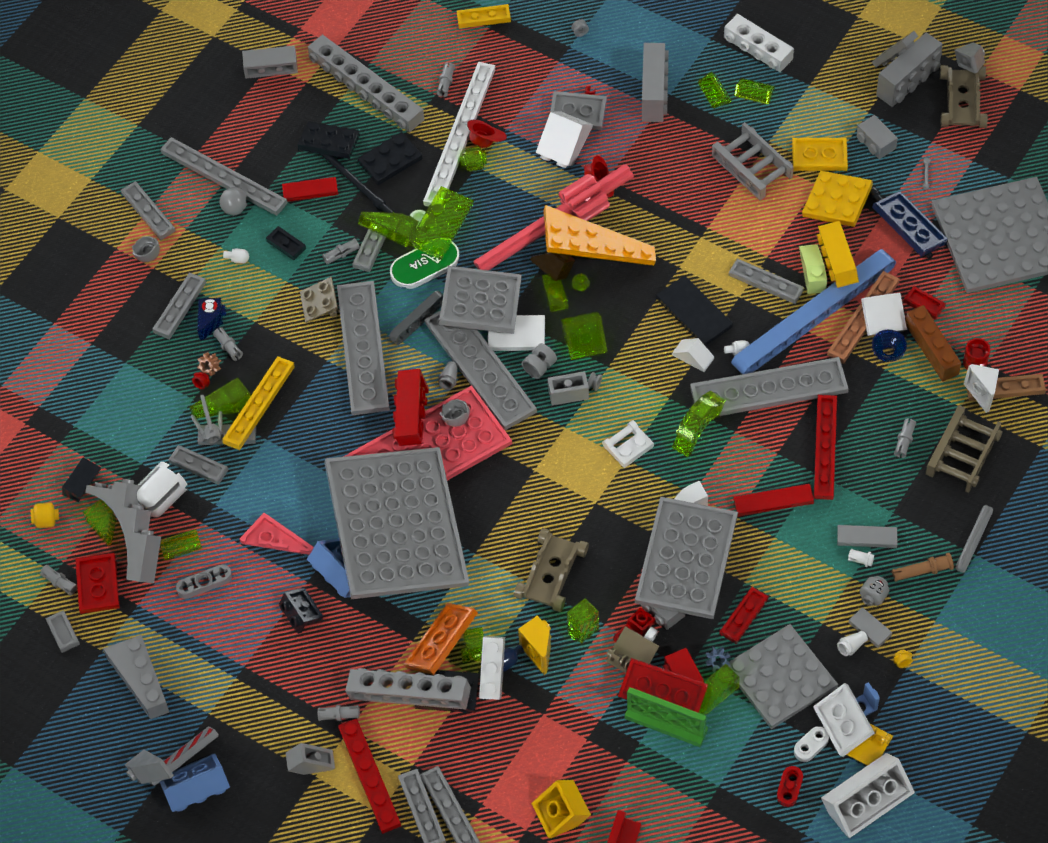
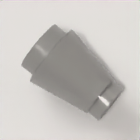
[438,361,458,390]

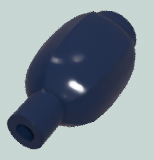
[503,645,524,672]

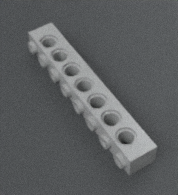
[308,34,424,133]

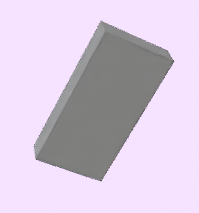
[848,607,892,648]
[45,610,80,653]

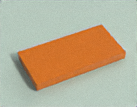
[404,603,478,675]

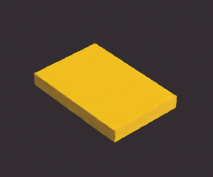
[792,138,848,171]

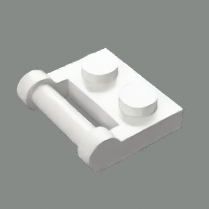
[602,420,654,468]

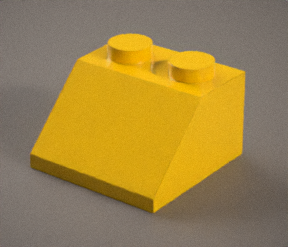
[518,615,551,675]
[531,780,591,838]

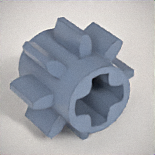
[706,647,730,672]

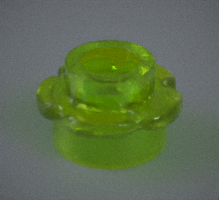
[572,274,590,291]

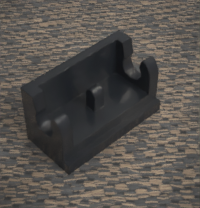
[62,457,101,502]

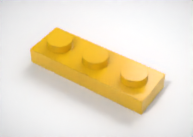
[457,4,511,29]

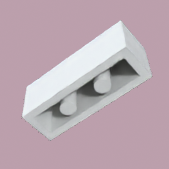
[479,636,505,700]

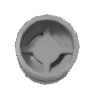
[522,343,557,379]

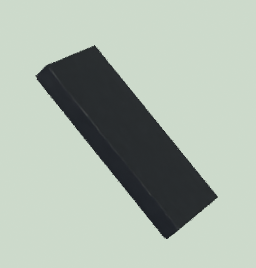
[656,275,733,346]

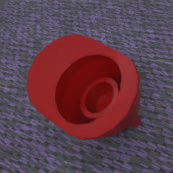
[467,119,507,148]
[584,155,614,198]

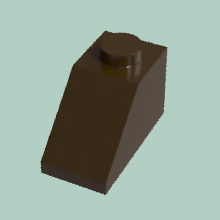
[530,252,575,281]

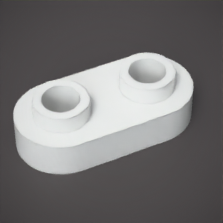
[794,727,829,762]

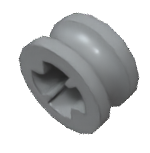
[571,19,589,37]
[588,372,602,391]

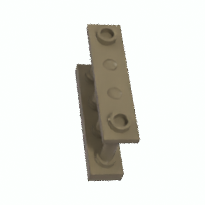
[926,405,1003,493]

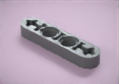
[389,290,443,345]

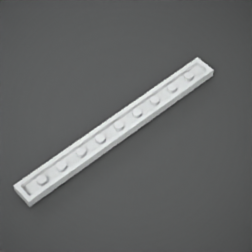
[423,62,495,209]

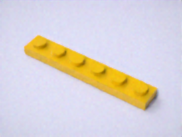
[222,356,295,450]

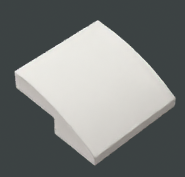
[861,293,907,336]

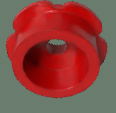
[192,372,210,389]

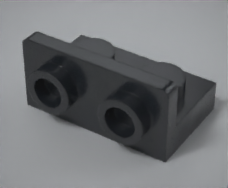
[279,587,324,634]

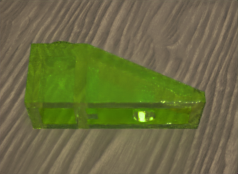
[358,212,419,247]
[190,377,251,419]
[699,664,740,716]

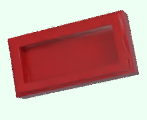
[903,286,946,320]

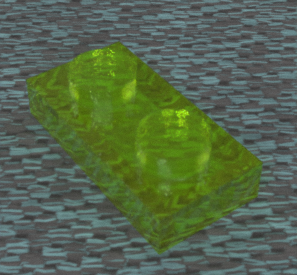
[160,529,202,560]

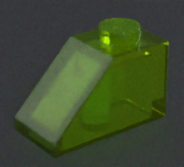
[83,499,116,547]

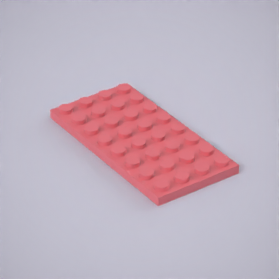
[343,385,512,481]

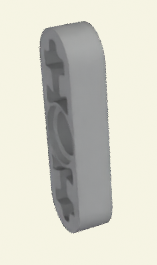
[176,565,232,599]

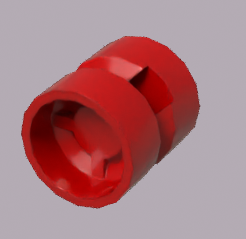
[963,338,991,370]

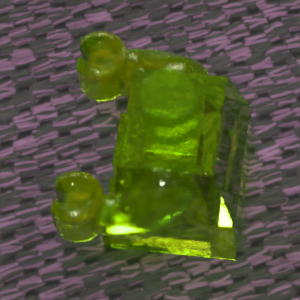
[461,627,484,663]

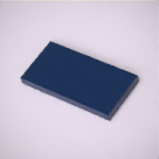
[872,191,948,257]

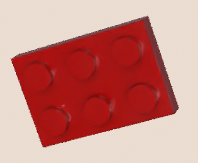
[75,553,120,614]

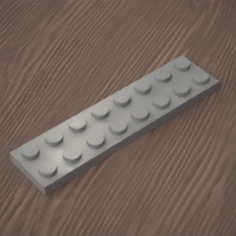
[337,281,390,415]
[424,311,537,430]
[690,357,848,420]

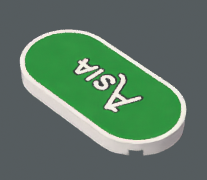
[390,239,459,289]

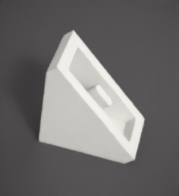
[672,338,714,372]

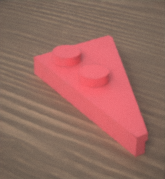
[240,513,314,555]

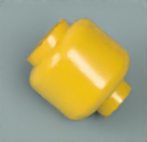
[31,502,59,528]

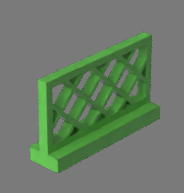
[625,687,708,748]

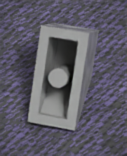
[955,42,985,73]
[286,743,335,775]

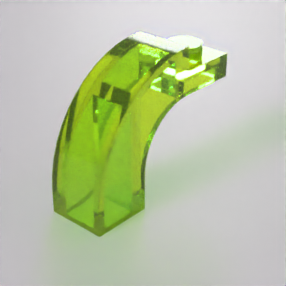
[672,391,726,457]

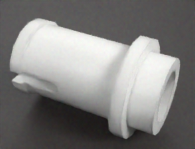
[848,549,874,567]

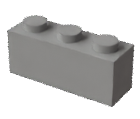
[242,46,298,79]

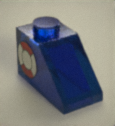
[197,298,226,340]

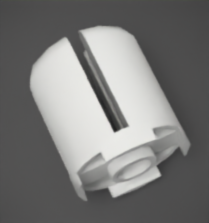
[137,462,187,517]

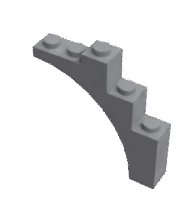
[85,479,161,583]

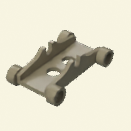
[940,65,988,128]
[514,528,589,612]

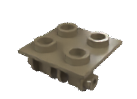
[300,277,339,323]
[606,626,659,673]

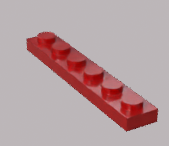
[814,395,837,500]
[338,718,401,834]

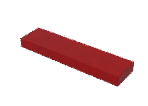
[733,484,814,517]

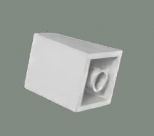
[536,112,593,168]

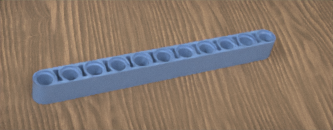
[731,249,896,374]

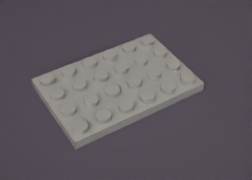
[635,497,738,619]

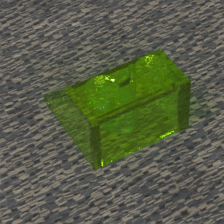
[561,312,607,360]

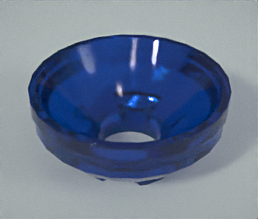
[872,329,907,362]

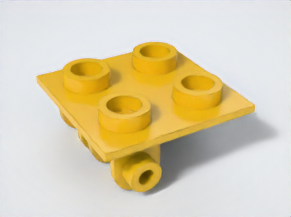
[846,724,893,766]

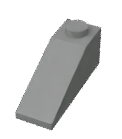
[124,750,174,784]

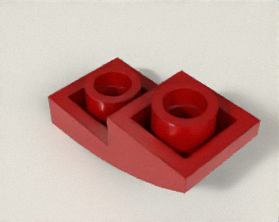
[613,607,656,642]

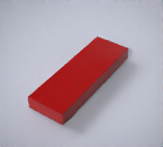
[282,177,338,202]
[719,587,769,644]

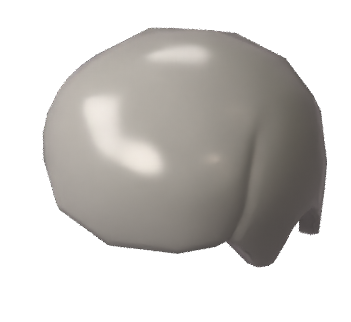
[220,187,247,216]
[132,236,160,262]
[440,399,470,427]

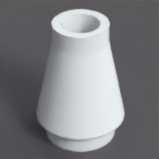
[837,631,868,656]

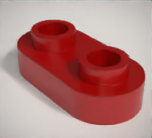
[777,766,803,807]

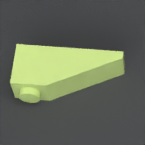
[799,244,827,294]

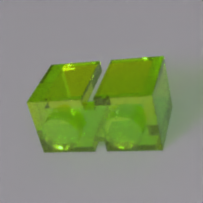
[567,598,599,644]

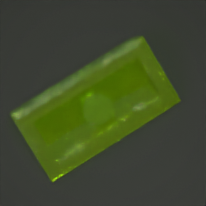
[698,71,732,109]
[735,78,775,104]
[542,275,569,312]

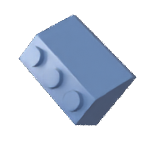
[307,538,351,598]
[160,753,230,812]

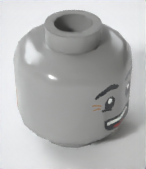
[860,576,889,606]

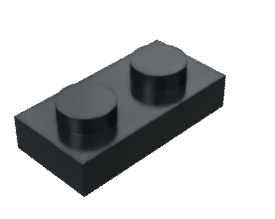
[266,226,306,260]

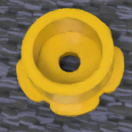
[893,650,913,668]

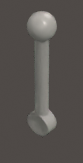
[922,158,931,190]

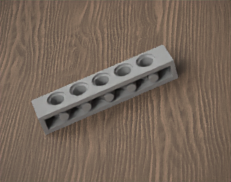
[345,668,471,709]

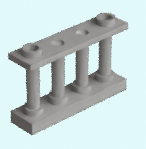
[712,122,793,200]

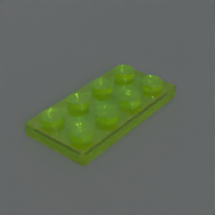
[409,186,474,260]

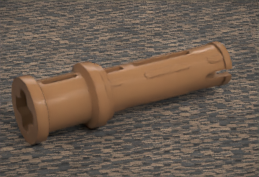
[892,552,954,582]

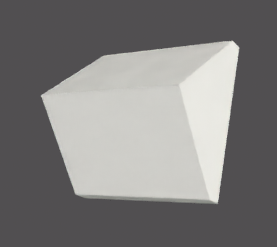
[964,364,999,413]

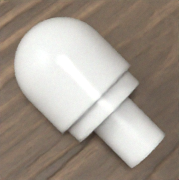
[223,248,249,264]
[724,340,750,355]

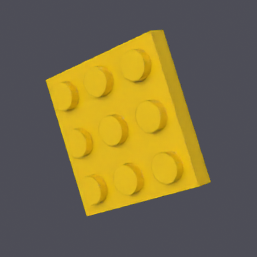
[802,170,873,227]

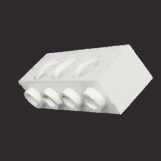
[724,14,794,72]

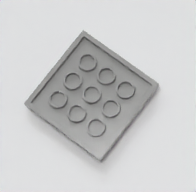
[439,266,522,334]
[724,624,838,729]

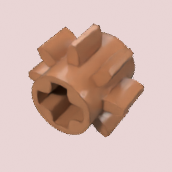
[197,352,221,376]

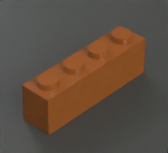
[906,305,961,382]

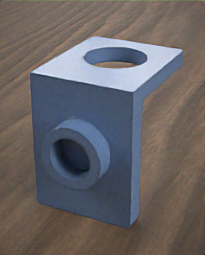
[856,682,880,716]

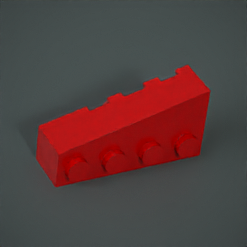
[392,369,429,446]

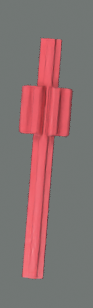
[473,164,634,271]

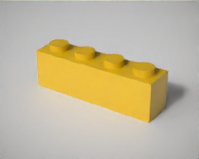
[817,221,859,288]

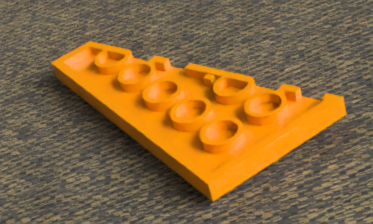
[544,205,656,266]

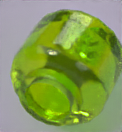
[460,147,487,172]

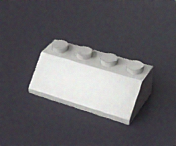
[821,753,915,838]

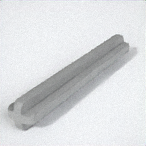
[955,505,993,573]

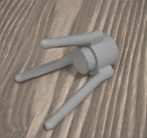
[191,395,224,444]

